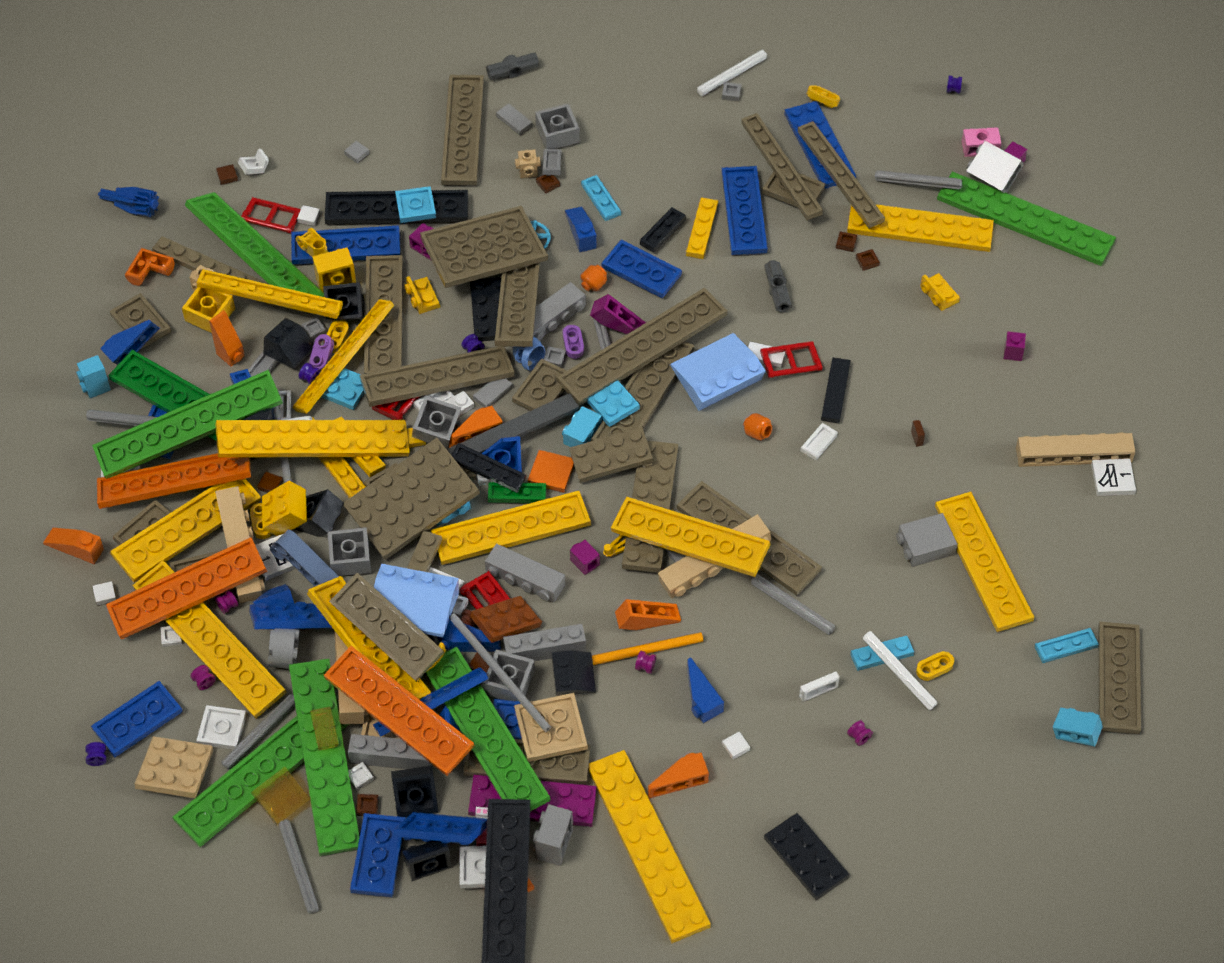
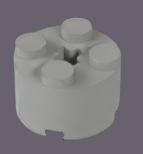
[268,629,299,669]

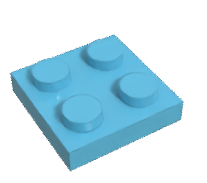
[395,186,436,223]
[321,368,365,410]
[587,380,640,427]

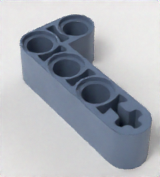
[270,529,339,587]

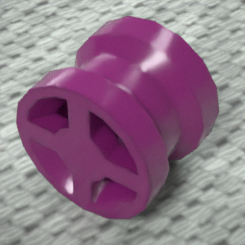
[214,590,238,614]
[635,651,657,674]
[190,665,216,690]
[847,720,873,746]

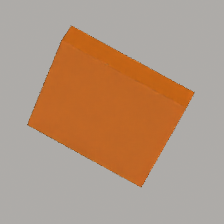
[528,450,574,493]

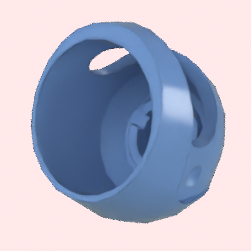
[512,336,545,371]

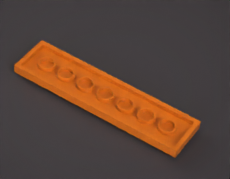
[97,453,251,509]
[106,537,267,640]
[324,646,475,776]

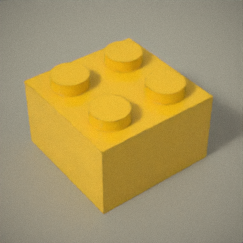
[312,247,356,293]
[182,287,235,333]
[262,481,307,536]

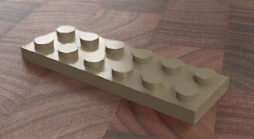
[329,573,444,682]
[1098,621,1141,734]
[463,739,591,785]

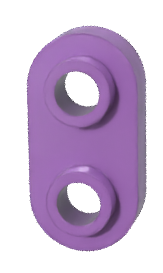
[563,325,584,359]
[309,334,334,370]

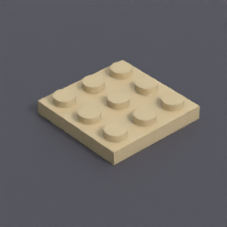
[514,693,588,762]
[135,736,213,798]

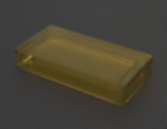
[310,707,339,751]

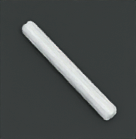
[697,50,767,96]
[863,631,937,710]

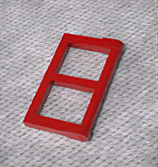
[241,197,301,234]
[760,341,822,378]

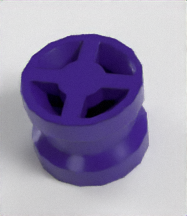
[946,75,962,94]
[461,334,485,353]
[299,363,321,385]
[85,742,107,766]

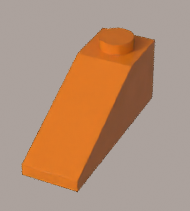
[209,310,245,367]
[449,406,503,448]
[43,528,104,564]
[615,599,681,630]
[648,752,709,799]

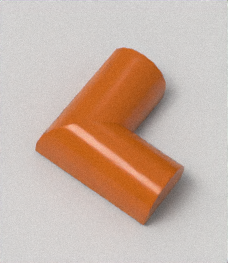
[125,248,175,286]

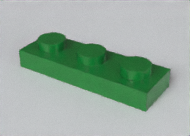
[488,482,546,503]

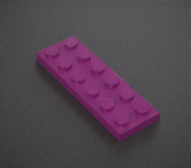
[468,775,597,827]

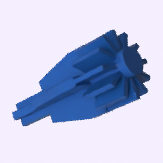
[98,187,159,217]

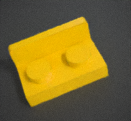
[920,273,960,311]
[404,276,440,314]

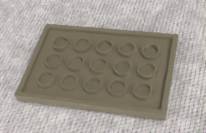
[420,206,548,288]
[344,438,480,560]

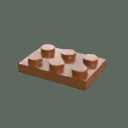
[470,596,542,643]

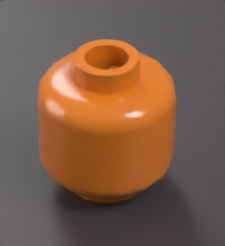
[580,264,607,291]
[744,413,773,441]

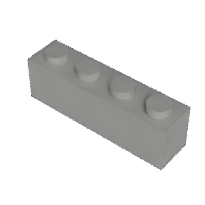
[534,282,586,340]
[485,543,565,603]
[503,624,586,662]
[348,734,432,769]

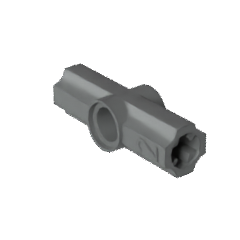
[486,52,539,80]
[764,260,792,313]

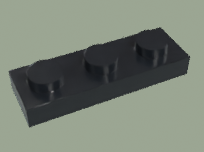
[640,207,686,253]

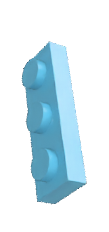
[850,635,914,671]

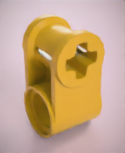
[296,227,328,257]

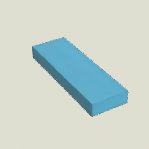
[581,175,621,221]
[1035,628,1099,664]

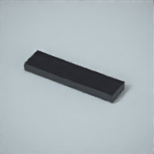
[821,357,851,424]
[451,443,527,493]

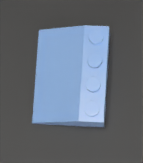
[670,333,765,411]
[374,564,459,637]

